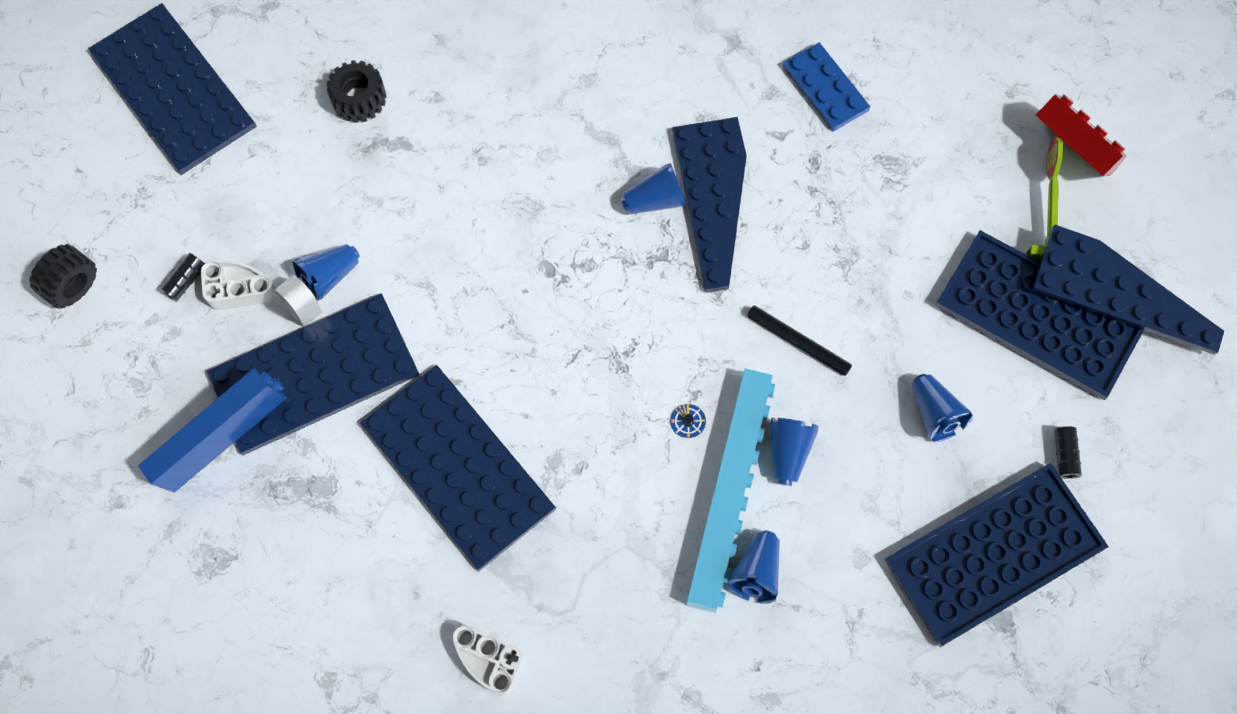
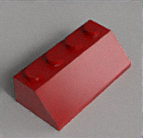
[1036,94,1127,177]

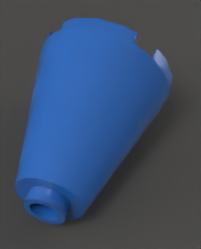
[621,163,686,214]
[292,244,360,301]
[911,374,973,442]
[770,418,819,486]
[728,530,780,604]

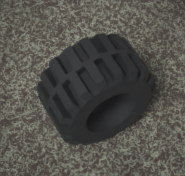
[326,60,387,123]
[29,244,97,308]

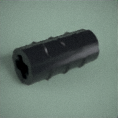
[160,253,205,302]
[1054,426,1082,479]

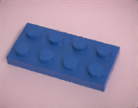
[783,42,871,132]

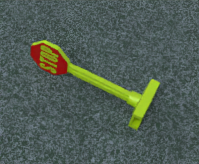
[1025,136,1063,262]

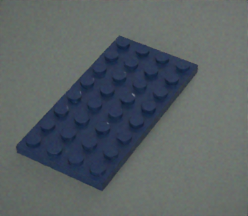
[88,3,257,175]
[935,230,1144,400]
[207,293,420,456]
[360,365,556,572]
[884,463,1109,648]

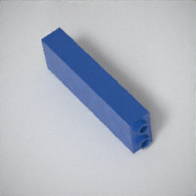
[138,368,287,493]

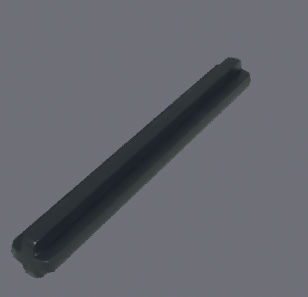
[747,305,852,376]

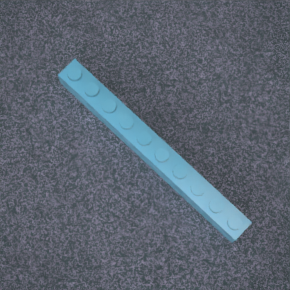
[686,368,775,613]

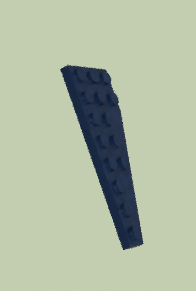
[672,117,747,293]
[1032,224,1225,355]

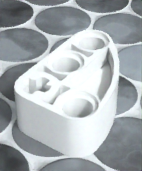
[201,260,276,310]
[274,275,322,326]
[453,625,525,696]

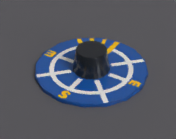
[670,404,706,438]

